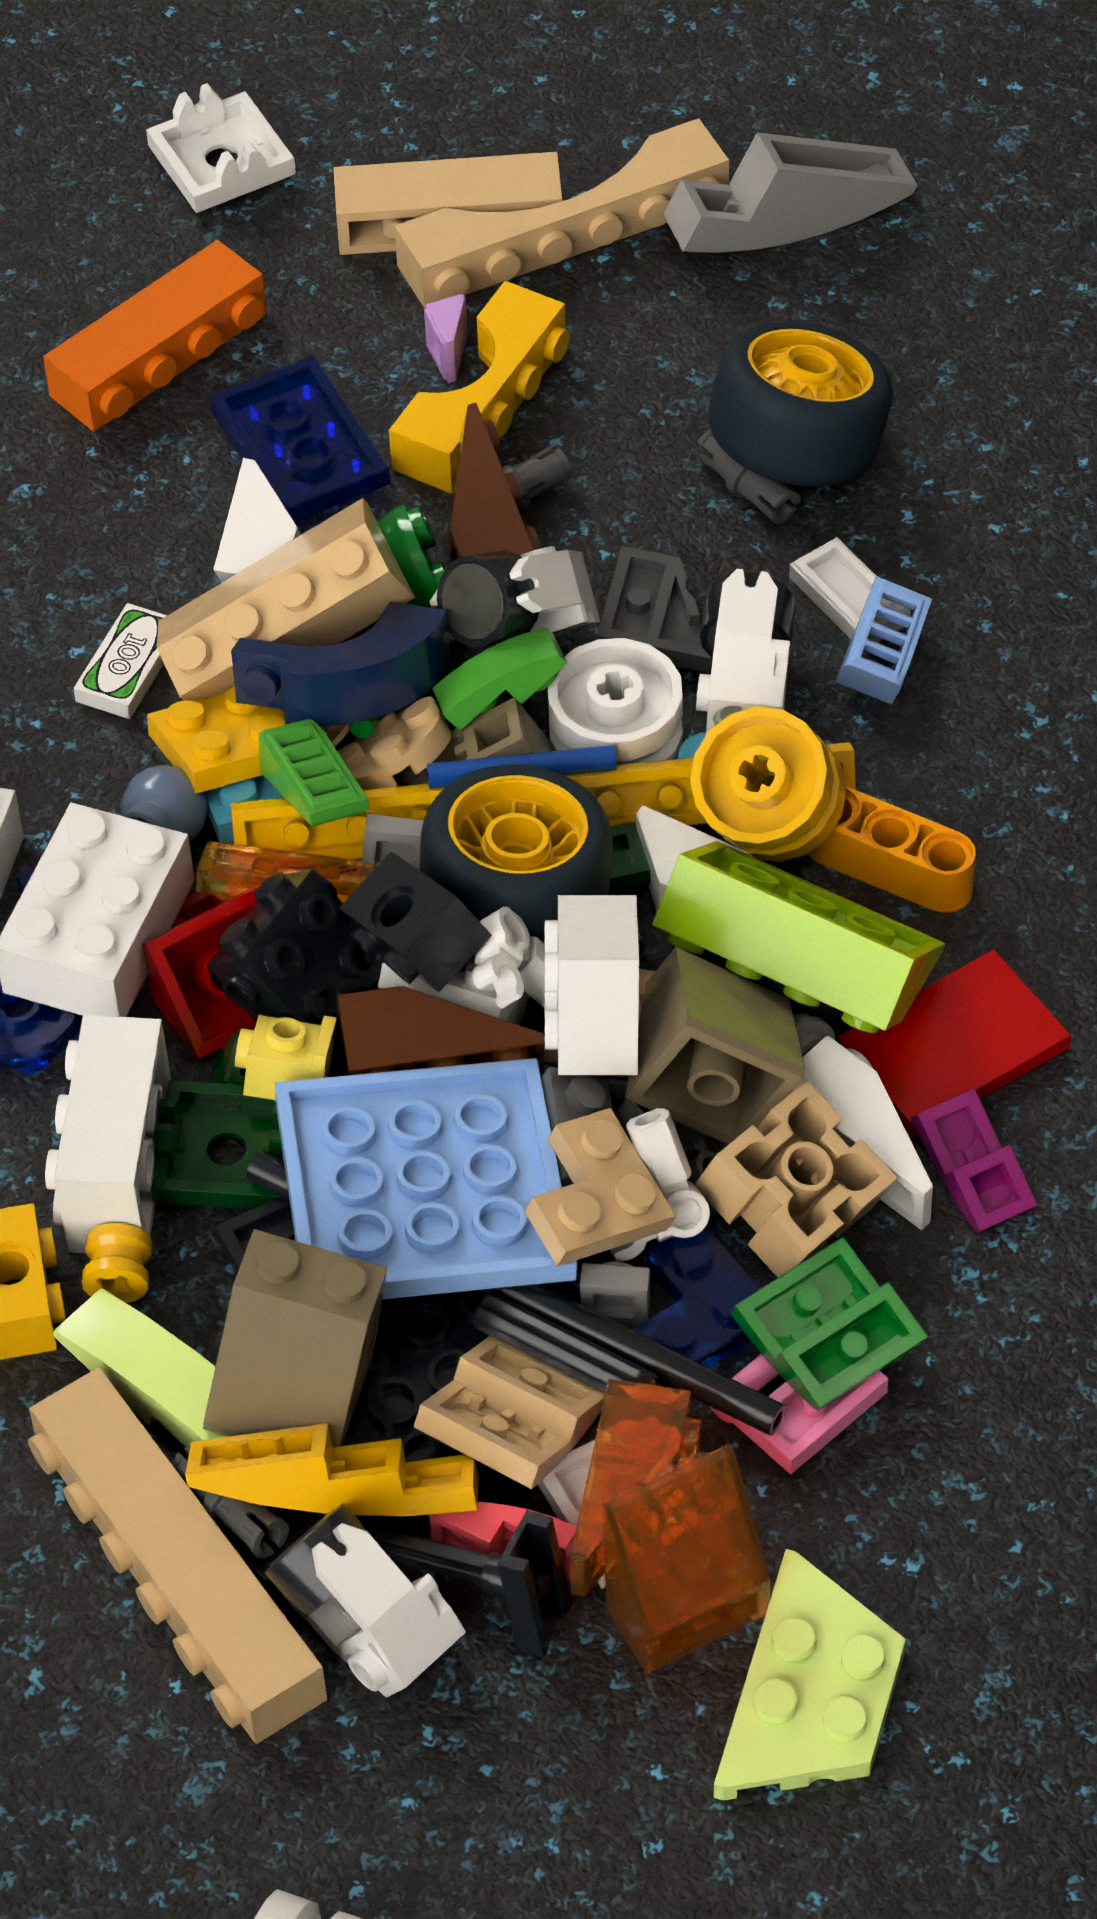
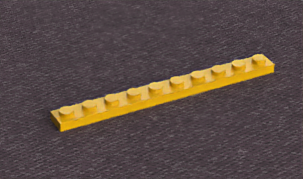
[230,742,856,870]

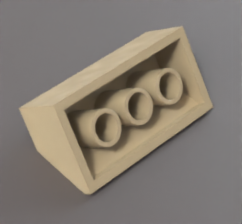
[157,498,415,701]

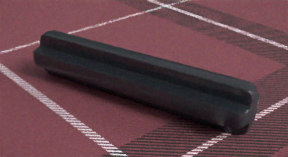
[474,1293,659,1411]

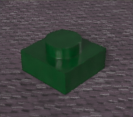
[608,822,650,894]

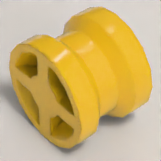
[82,1223,152,1303]

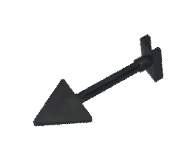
[199,1501,572,1658]

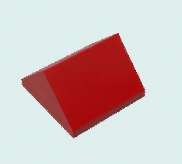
[143,887,258,1059]

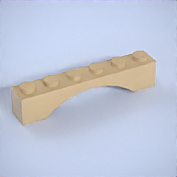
[394,118,729,309]

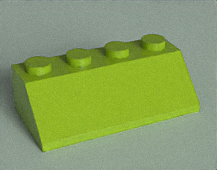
[652,841,946,1033]

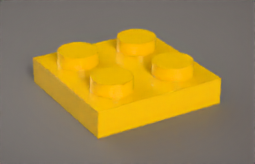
[147,686,287,794]

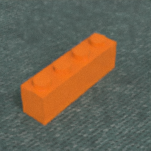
[43,239,267,432]

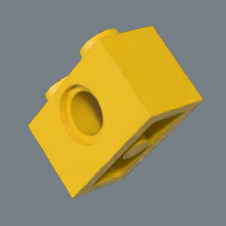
[0,1203,66,1360]

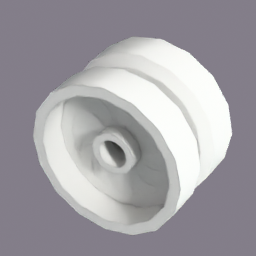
[548,638,683,765]

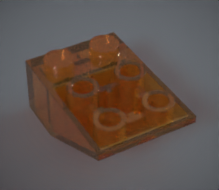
[603,1444,770,1674]

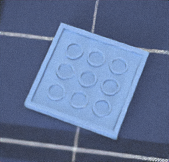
[275,1058,577,1299]

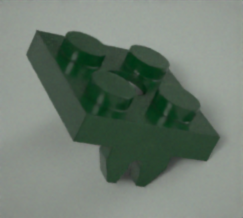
[151,1080,284,1209]

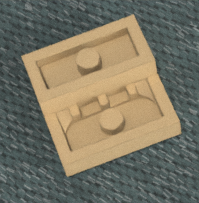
[414,1335,609,1489]

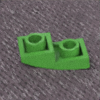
[432,628,567,731]

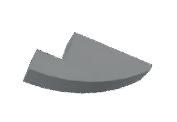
[663,132,918,253]

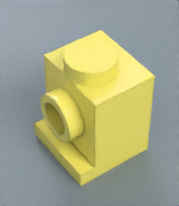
[235,1015,337,1100]

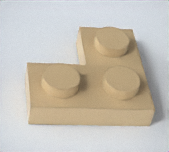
[525,1108,676,1266]

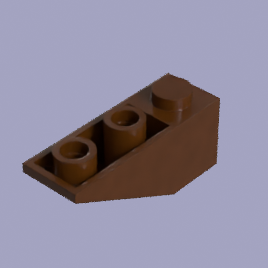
[445,402,541,563]
[338,986,545,1075]

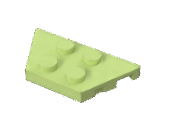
[713,1549,906,1800]

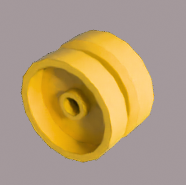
[690,706,846,862]

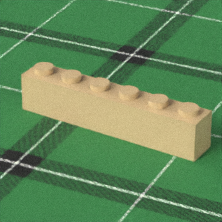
[28,1367,327,1744]

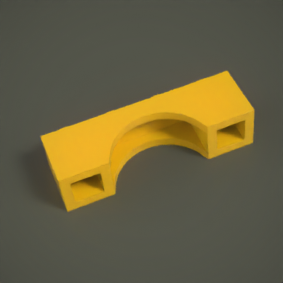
[389,281,570,494]

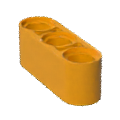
[808,786,976,913]

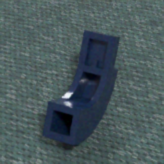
[231,602,451,726]

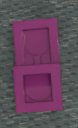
[910,1088,1037,1233]

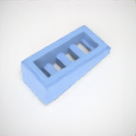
[835,576,932,705]

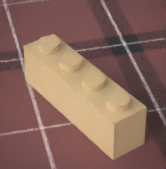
[333,152,562,255]

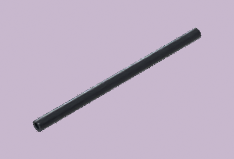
[246,1149,786,1436]

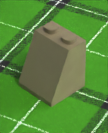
[625,947,805,1145]
[203,1229,388,1447]

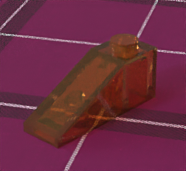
[570,1379,702,1596]

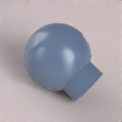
[121,765,207,843]

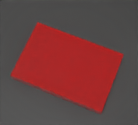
[837,949,1071,1139]

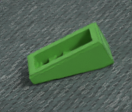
[258,719,369,826]

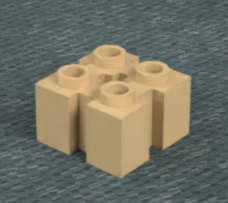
[694,1080,898,1278]

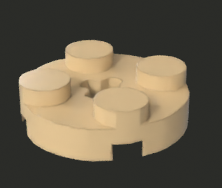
[338,696,452,790]

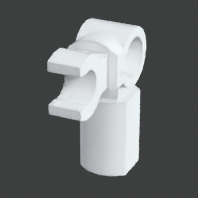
[472,906,545,1009]
[610,1108,710,1261]

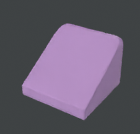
[424,294,468,383]

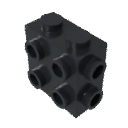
[207,868,384,1035]

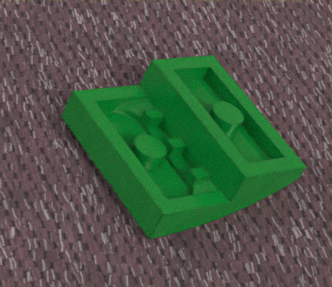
[731,1237,928,1411]

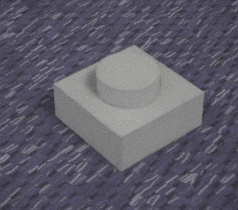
[361,814,424,878]
[580,1261,650,1327]

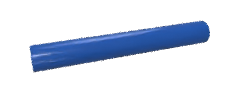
[427,745,616,789]

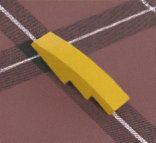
[185,1423,479,1517]

